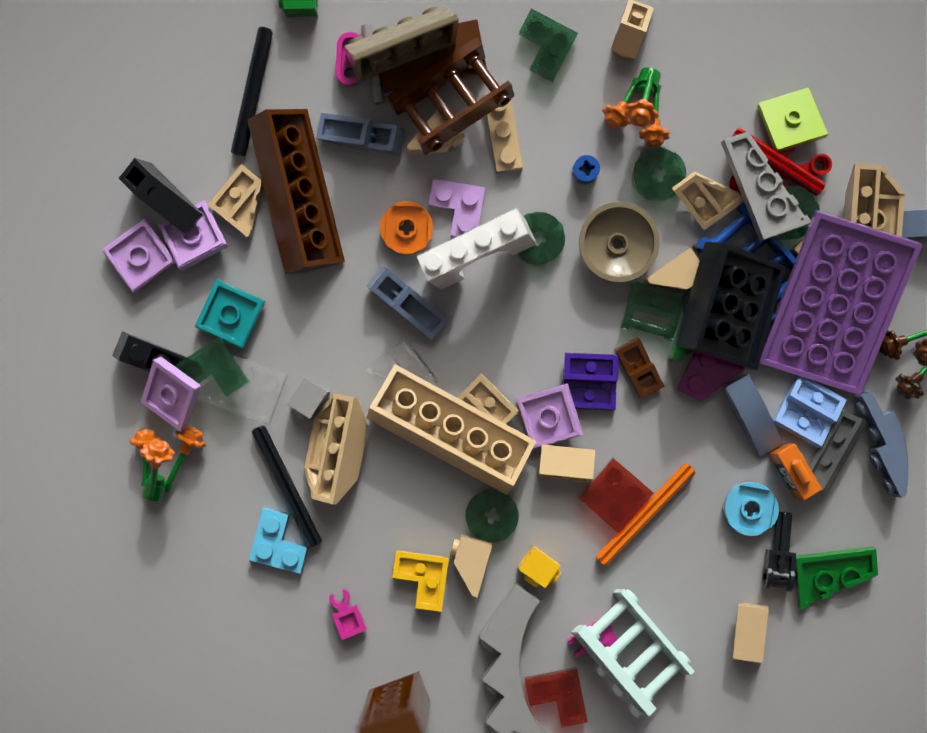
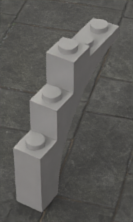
[479,582,547,733]

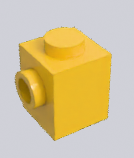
[518,545,561,588]

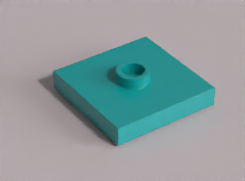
[194,279,266,349]

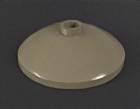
[579,202,660,283]

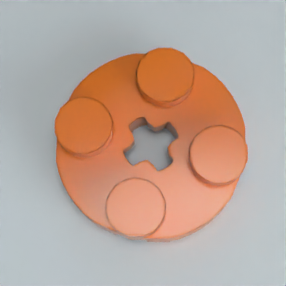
[380,201,433,255]

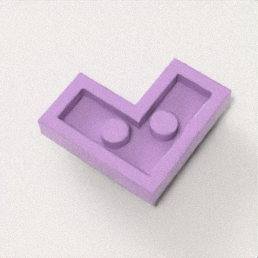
[429,179,485,237]

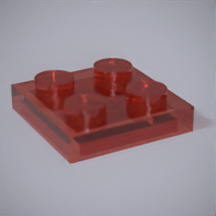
[578,458,654,533]

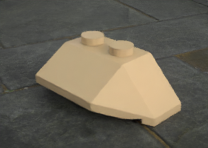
[843,163,905,237]
[304,393,368,505]

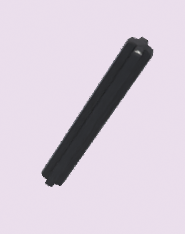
[231,27,273,156]
[252,425,322,548]

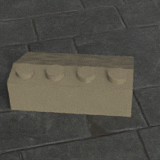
[344,6,459,83]

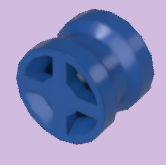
[572,155,600,185]

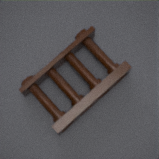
[387,37,515,155]

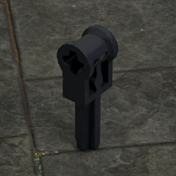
[762,511,796,592]

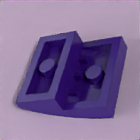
[563,353,618,411]

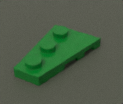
[795,546,878,610]

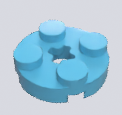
[723,482,779,536]

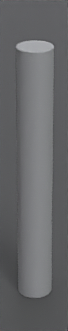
[361,24,384,104]

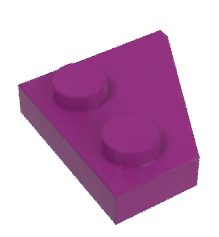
[676,353,746,401]

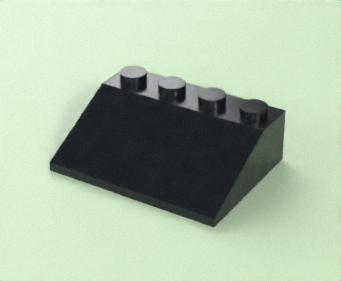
[676,242,786,370]

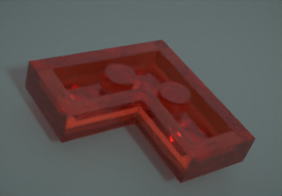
[524,667,588,727]

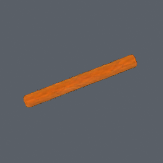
[596,463,696,566]

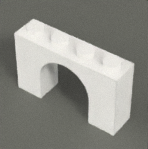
[417,208,537,290]

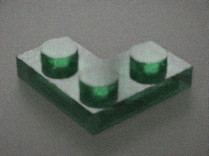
[519,8,578,82]
[175,337,250,397]

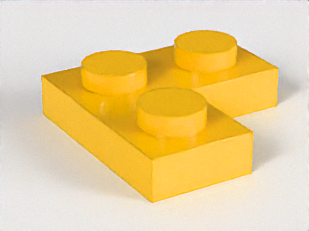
[392,550,449,612]

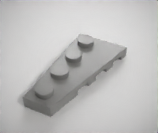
[721,132,811,242]

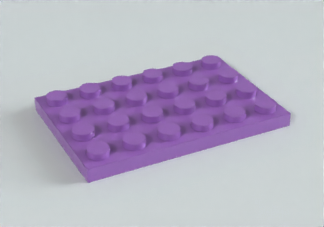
[759,210,923,395]

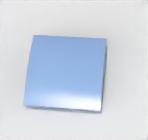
[773,376,847,449]

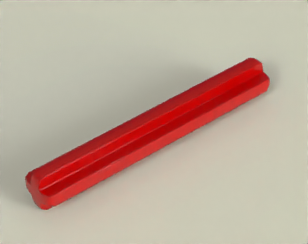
[731,128,825,196]

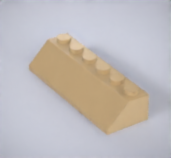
[366,364,536,495]

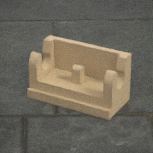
[537,445,595,483]
[733,603,769,663]

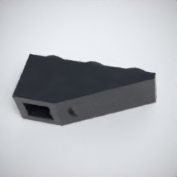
[118,158,203,235]
[112,331,203,382]

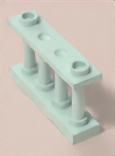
[571,589,695,716]

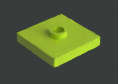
[757,87,828,153]

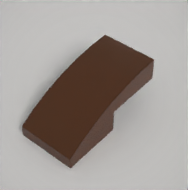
[614,337,665,399]

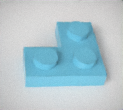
[249,508,308,574]

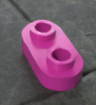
[335,32,360,87]

